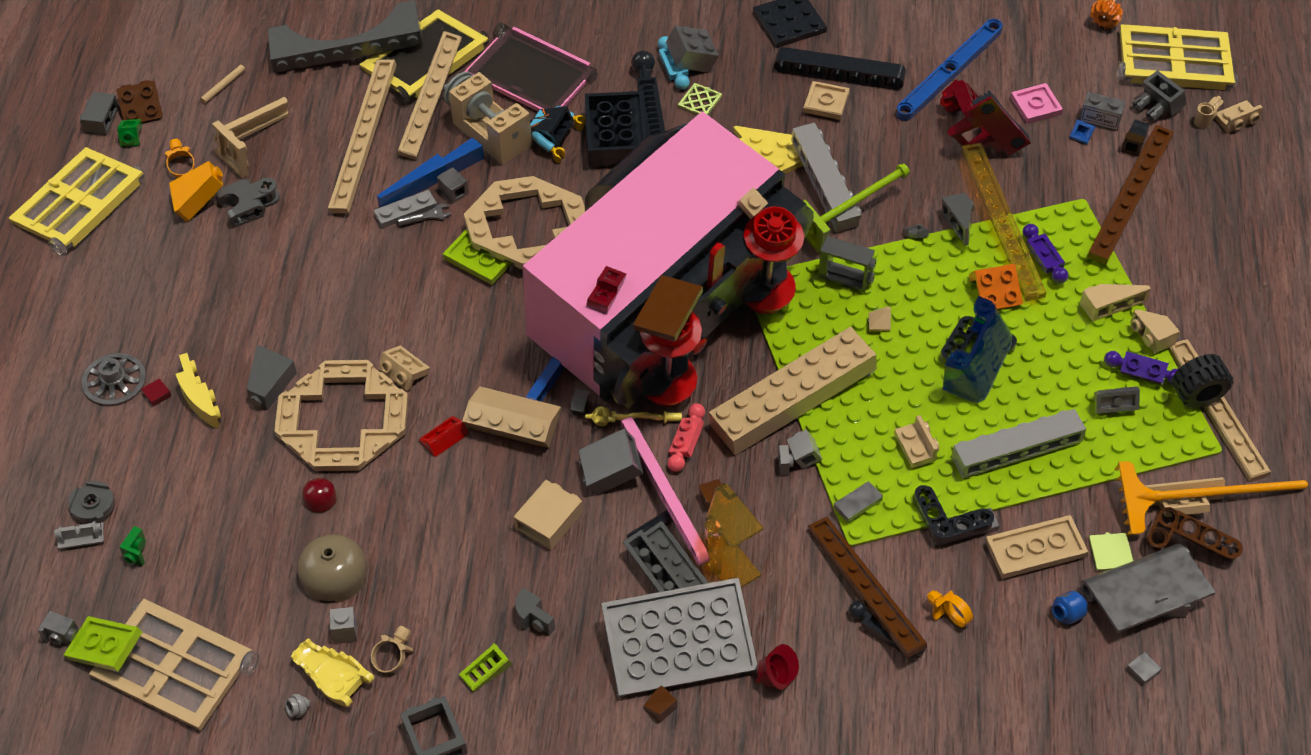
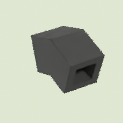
[570,389,590,416]

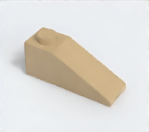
[1080,284,1151,321]

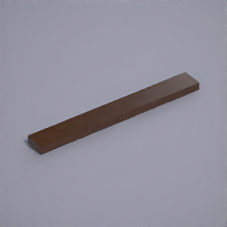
[808,517,927,658]

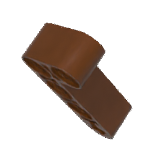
[1145,507,1243,559]

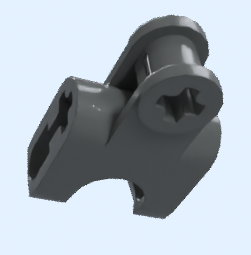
[216,178,280,227]

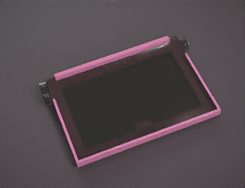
[464,22,598,111]

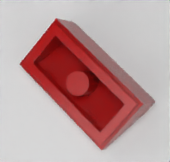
[419,416,469,457]

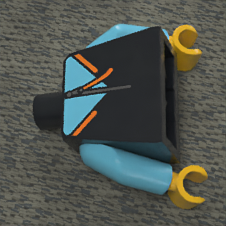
[530,106,586,163]

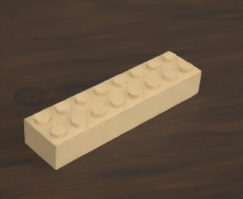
[709,327,877,455]

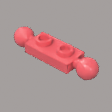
[668,403,705,472]

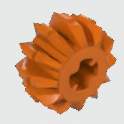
[1090,0,1123,29]

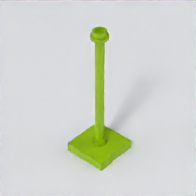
[804,164,910,253]

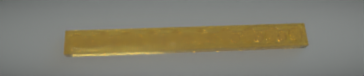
[961,143,1046,301]

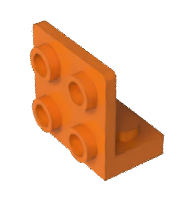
[969,264,1023,312]

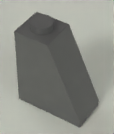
[247,345,297,410]

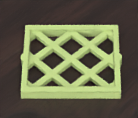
[678,83,722,115]

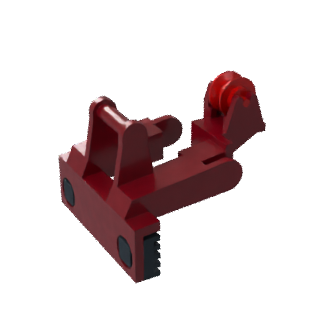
[940,79,1031,156]

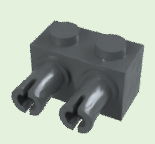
[1132,70,1186,122]

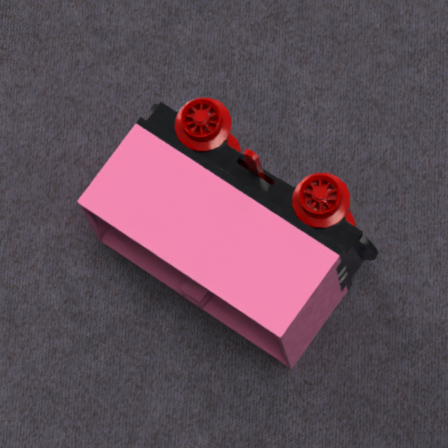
[523,111,814,409]

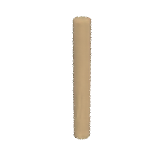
[200,65,245,104]

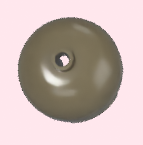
[297,534,368,603]

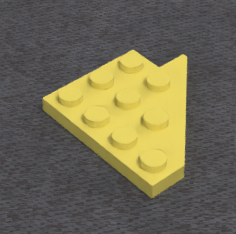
[733,126,803,174]

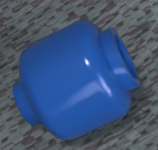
[1052,591,1087,625]

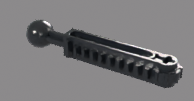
[631,50,665,138]

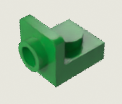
[117,119,142,146]
[119,526,146,566]

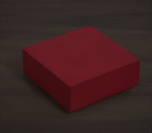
[141,378,171,406]

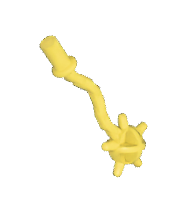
[585,406,682,426]

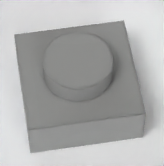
[778,445,793,476]

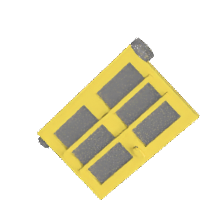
[1116,24,1238,90]
[8,147,144,257]

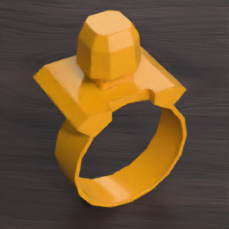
[165,138,195,178]
[927,590,973,628]

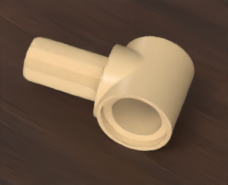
[1194,96,1223,129]

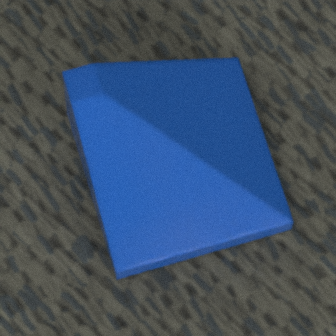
[1069,119,1096,145]

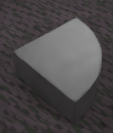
[902,224,929,238]

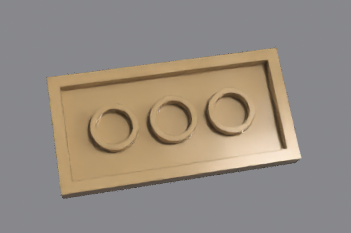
[985,515,1088,579]

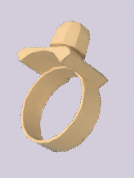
[371,626,414,674]

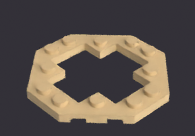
[464,176,585,269]
[274,360,408,471]

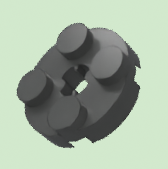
[68,481,115,523]

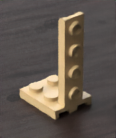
[212,97,289,178]

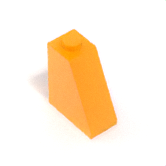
[169,161,223,222]

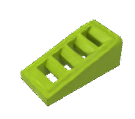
[459,643,512,692]

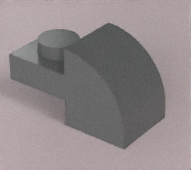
[515,588,555,636]

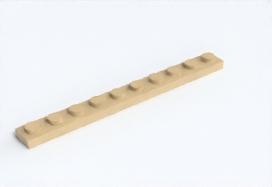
[328,60,396,214]

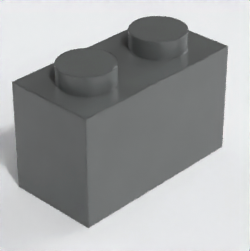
[80,92,119,135]

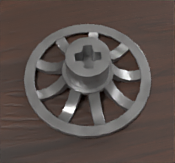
[81,353,146,406]

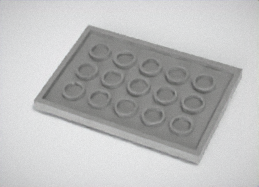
[601,578,757,697]

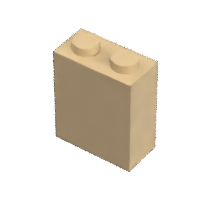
[514,480,583,550]

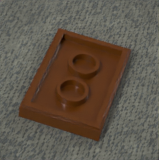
[633,275,703,341]

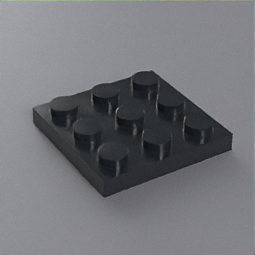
[753,0,827,48]

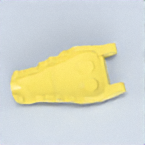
[291,638,374,707]

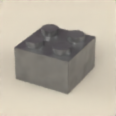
[666,25,719,73]

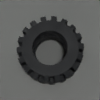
[1171,354,1234,409]

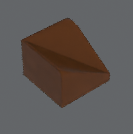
[699,479,728,511]
[643,685,677,723]

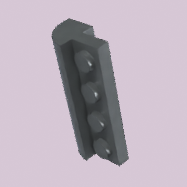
[623,521,708,592]

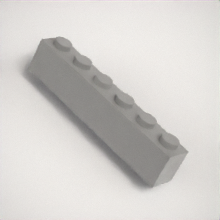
[791,122,862,233]
[952,409,1086,479]

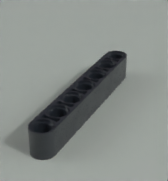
[774,47,906,89]

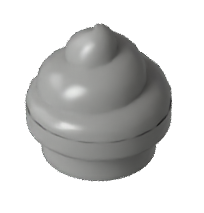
[285,694,311,718]

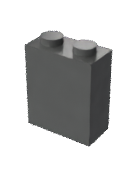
[579,428,643,495]

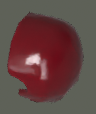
[302,478,337,512]

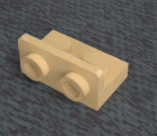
[1214,100,1263,133]
[379,345,430,391]
[894,415,939,468]

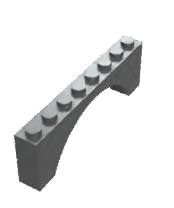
[268,0,423,73]

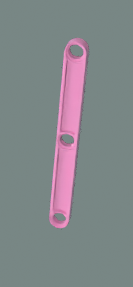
[621,417,710,566]

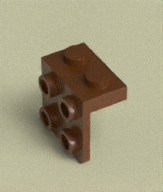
[116,80,163,123]

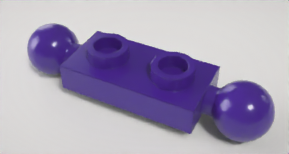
[1022,224,1069,284]
[1104,351,1178,385]

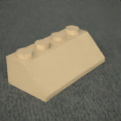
[462,386,562,448]

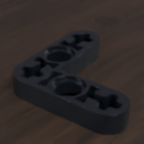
[940,316,1017,367]
[914,485,994,544]

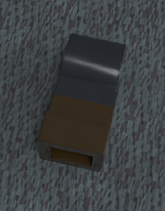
[1121,120,1150,157]

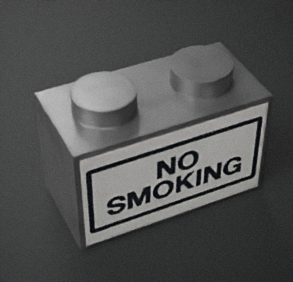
[1080,92,1126,131]

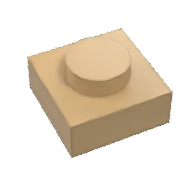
[736,187,768,219]

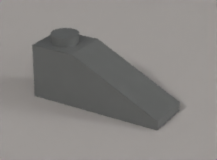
[942,193,974,246]

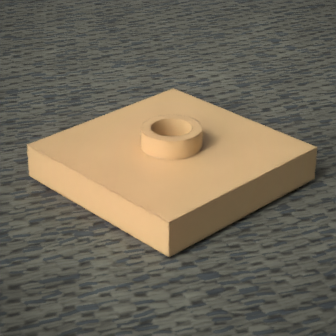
[803,81,850,120]

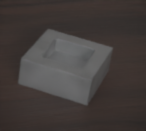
[1126,652,1162,686]

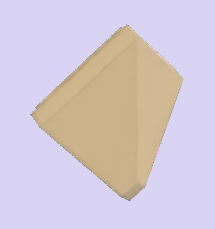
[868,307,891,332]

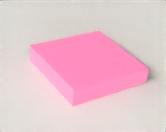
[1010,83,1063,124]

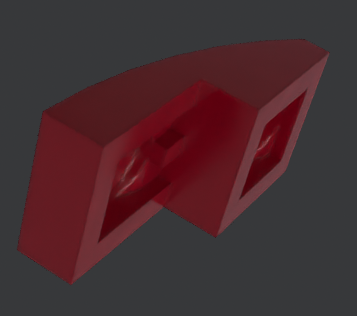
[586,266,627,313]

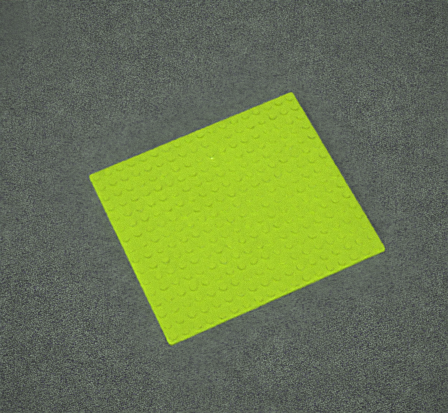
[754,199,1222,547]

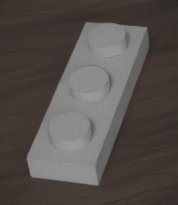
[374,190,437,229]

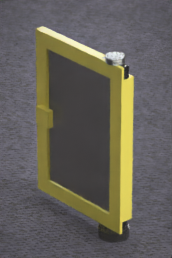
[360,10,489,105]

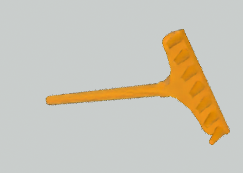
[1114,461,1308,536]

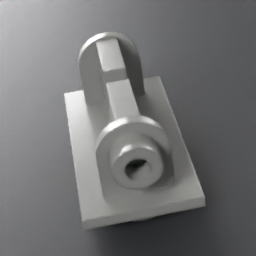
[54,521,104,549]

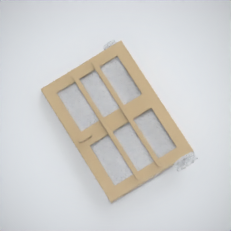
[89,599,259,731]

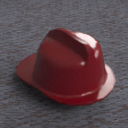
[755,644,799,690]

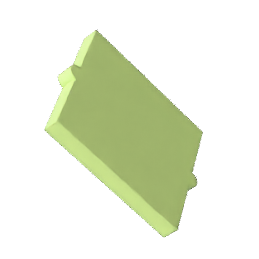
[1089,532,1133,572]

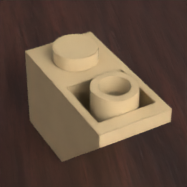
[1130,309,1180,354]

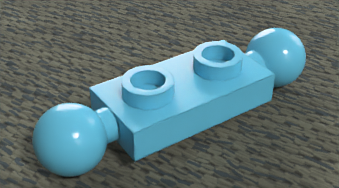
[658,36,690,90]

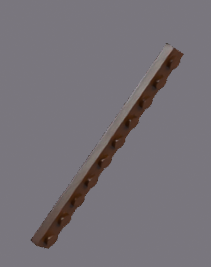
[1087,125,1174,265]

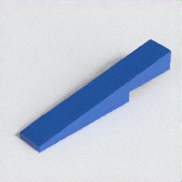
[377,137,484,208]

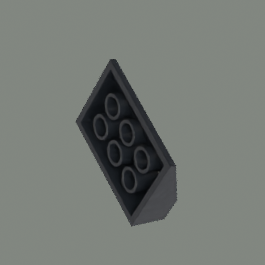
[584,91,646,167]

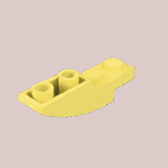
[176,353,222,428]

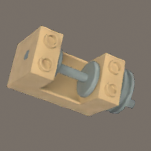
[443,72,532,165]

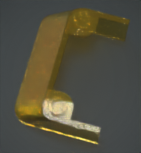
[704,483,764,588]

